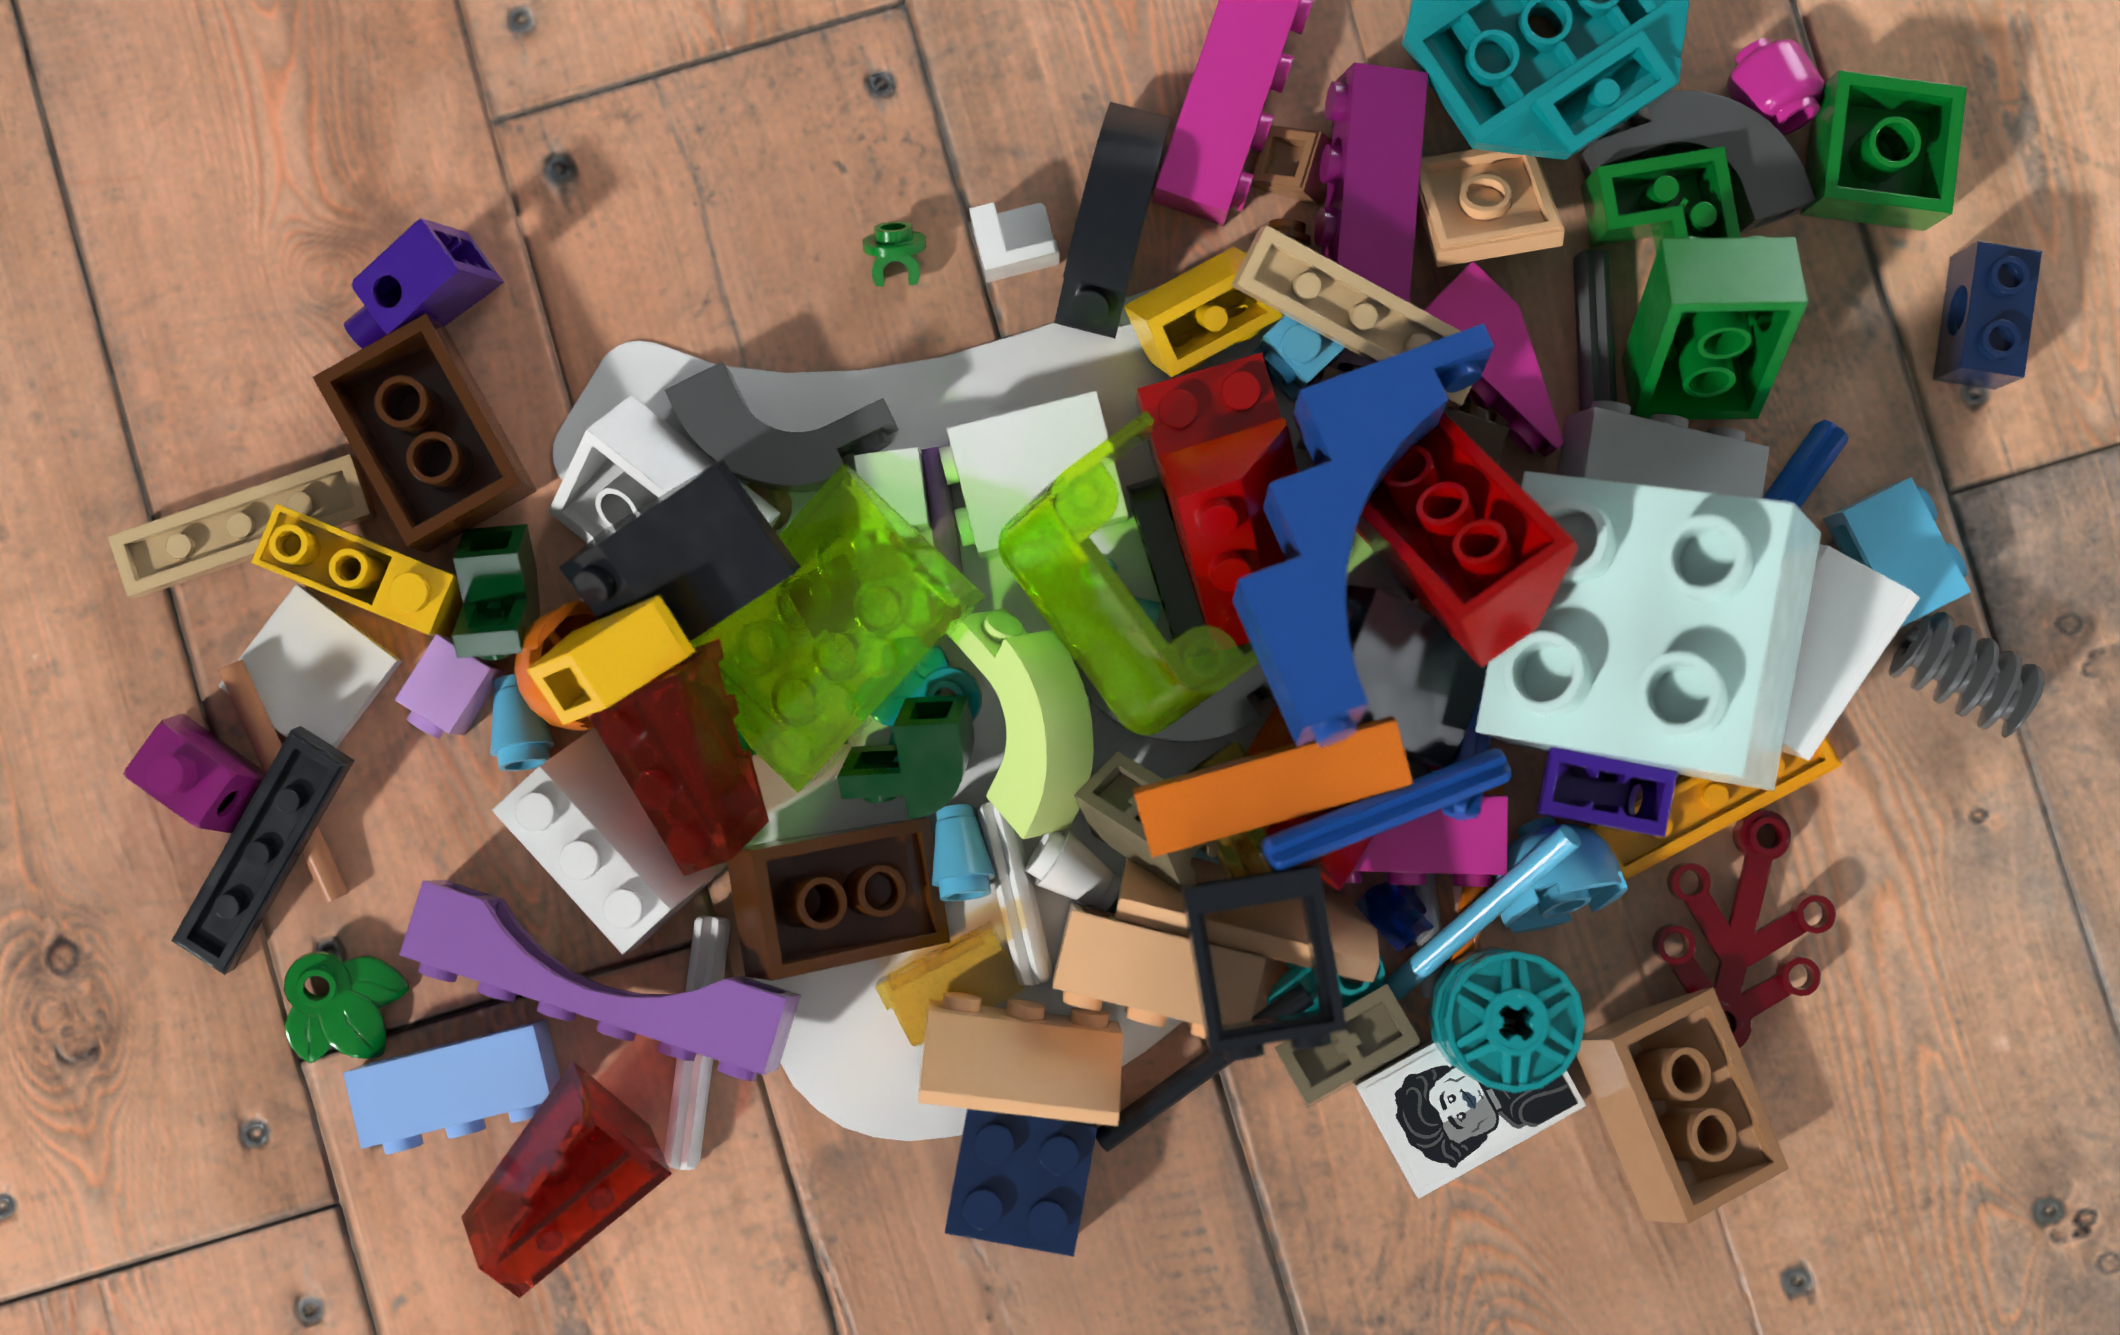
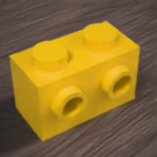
[1124,246,1284,377]

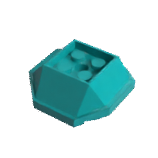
[1401,0,1689,160]

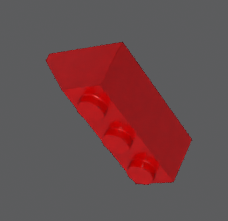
[1158,417,1298,653]

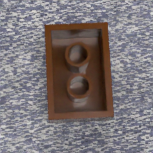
[313,313,537,553]

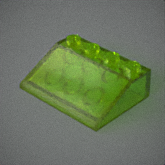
[687,463,986,793]

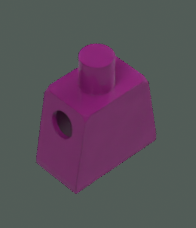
[123,714,266,834]

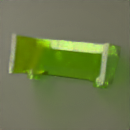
[998,410,1259,736]

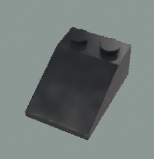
[559,459,801,642]

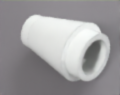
[1025,830,1121,912]

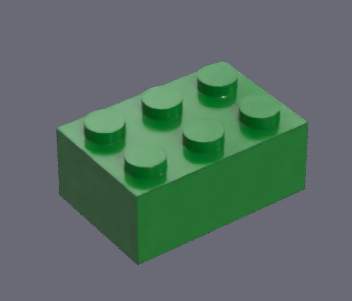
[1622,235,1808,420]

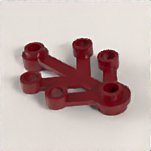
[1652,810,1836,1048]

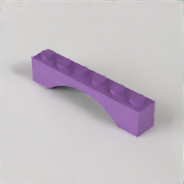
[399,880,801,1081]

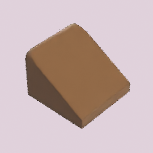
[1251,125,1331,205]

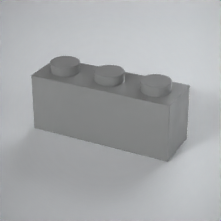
[1557,401,1769,499]

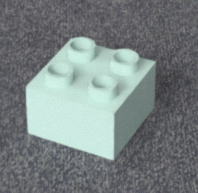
[1475,471,1821,791]

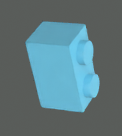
[1823,477,1971,627]

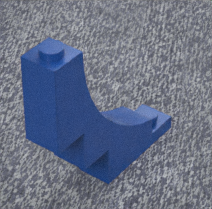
[1233,323,1495,747]

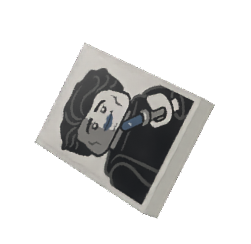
[1354,1007,1586,1199]

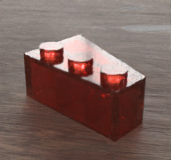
[588,638,769,876]
[461,1061,672,1298]

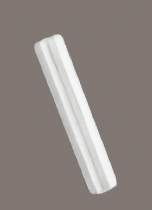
[977,801,1054,987]

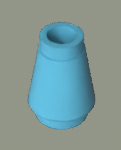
[490,674,555,771]
[932,804,996,902]

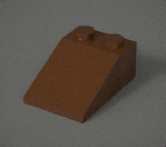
[725,816,950,981]

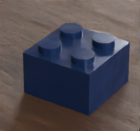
[945,1109,1097,1257]

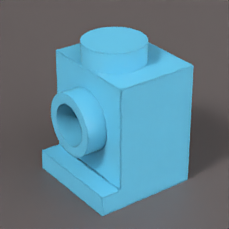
[1249,315,1345,402]

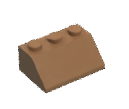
[1577,988,1789,1224]

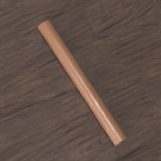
[218,659,349,903]

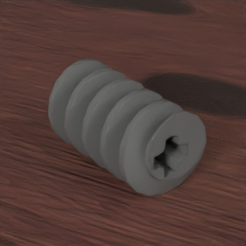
[1888,612,2045,738]

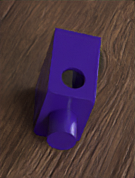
[344,218,504,349]
[1536,747,1677,837]

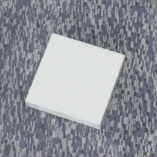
[218,584,402,748]

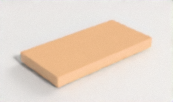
[1115,857,1379,983]

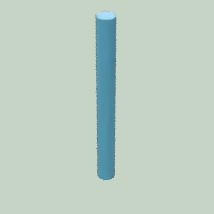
[1384,824,1581,1000]

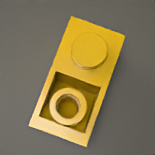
[527,595,695,725]

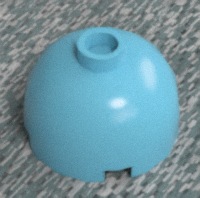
[1492,817,1628,933]

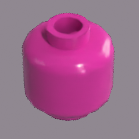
[1727,38,1824,136]

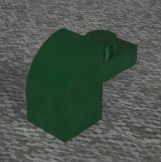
[452,524,540,660]
[838,695,974,819]

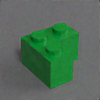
[1581,146,1741,253]

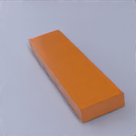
[1132,716,1413,858]

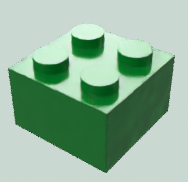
[1800,70,1967,231]

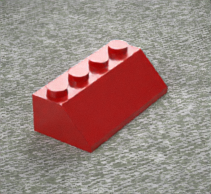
[1355,412,1578,668]

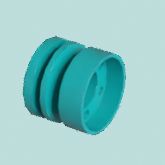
[1427,947,1585,1093]

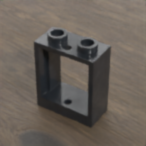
[1180,864,1347,1061]

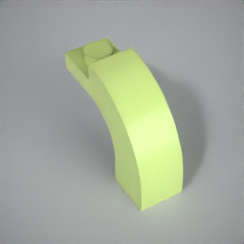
[949,609,1094,840]

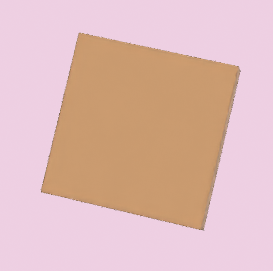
[1417,149,1565,267]

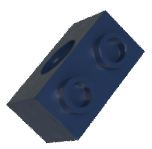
[1933,241,2042,390]

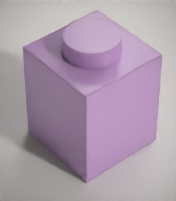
[395,634,505,739]

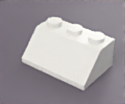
[548,395,781,543]
[1782,544,1920,760]
[492,726,728,954]

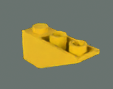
[251,503,463,637]

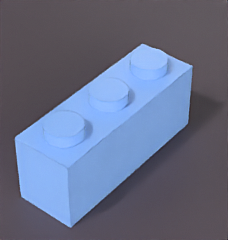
[343,1019,564,1154]

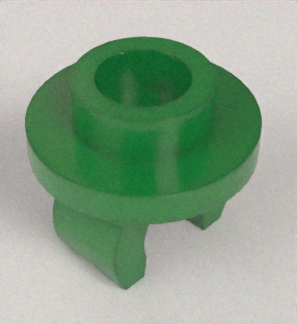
[862,221,926,287]

